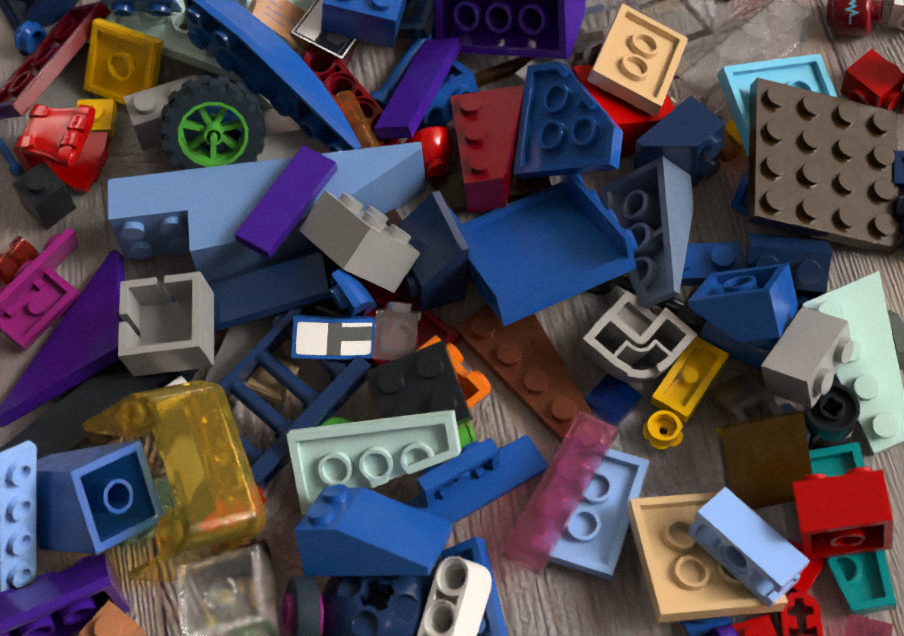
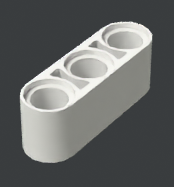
[417,556,492,636]

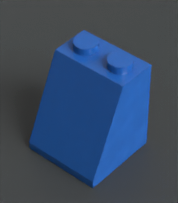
[36,440,165,554]

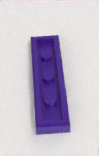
[374,37,461,139]

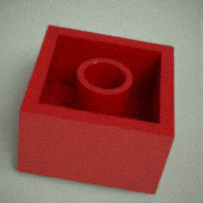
[792,467,894,560]

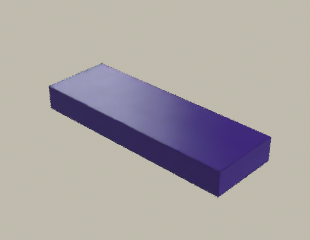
[235,145,338,259]

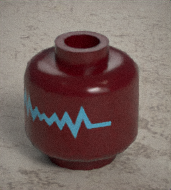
[826,0,883,36]

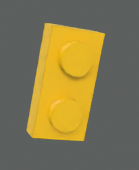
[651,336,730,424]

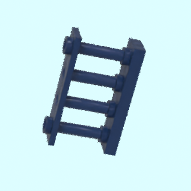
[184,306,371,491]

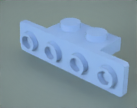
[0,441,36,592]

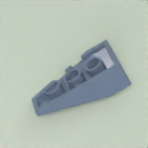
[601,156,694,309]

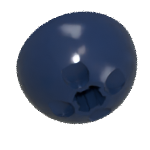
[321,572,434,636]

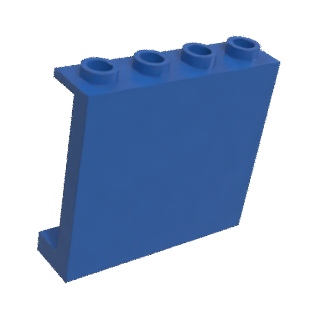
[449,173,637,326]

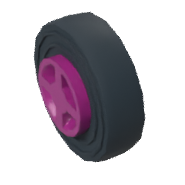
[281,575,324,636]

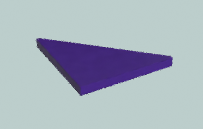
[0,249,125,428]

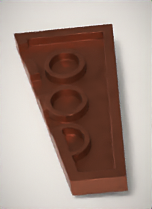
[455,303,593,444]

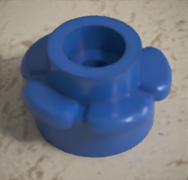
[14,21,47,56]

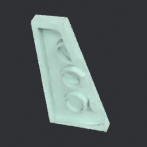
[802,271,904,455]
[286,410,461,515]

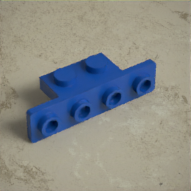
[404,435,548,525]

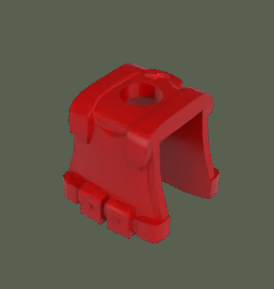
[13,104,110,193]

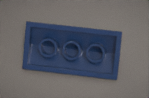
[172,247,332,332]

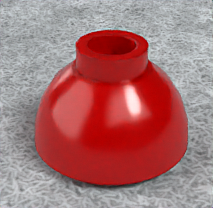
[404,126,453,178]

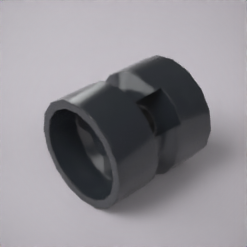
[802,382,860,450]

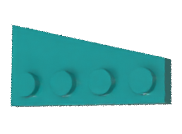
[809,442,897,616]

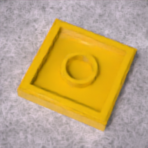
[83,18,164,105]

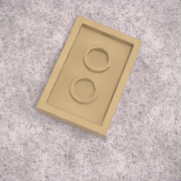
[587,3,688,116]

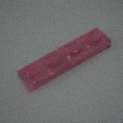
[501,410,618,576]

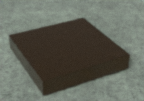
[717,411,812,510]

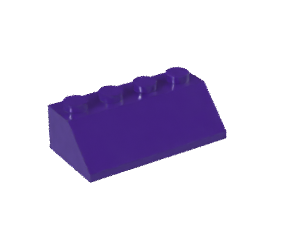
[433,0,586,59]
[0,553,130,636]

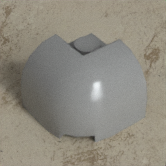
[577,291,697,383]

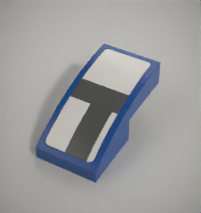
[291,314,376,359]

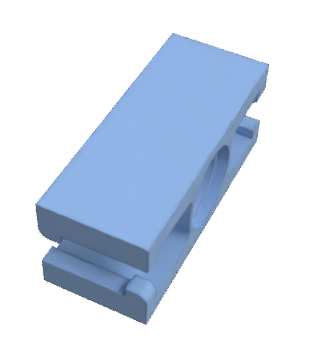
[687,487,810,608]

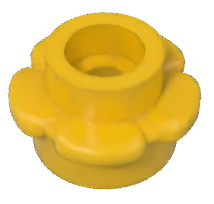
[643,410,684,450]

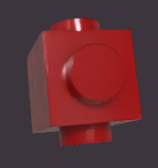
[840,49,904,110]

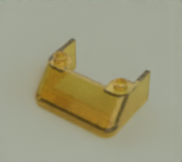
[82,380,266,582]

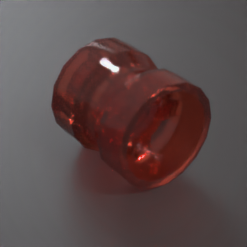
[0,236,40,285]

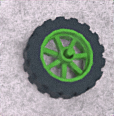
[160,75,266,170]

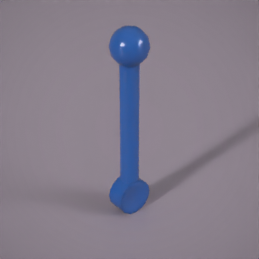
[0,137,24,176]

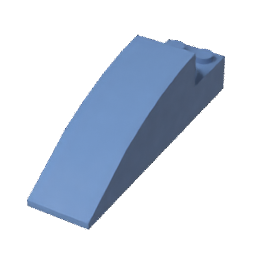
[107,142,427,281]

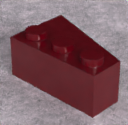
[450,85,525,213]

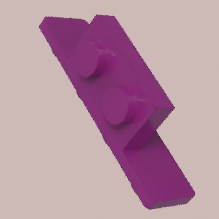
[0,227,79,352]

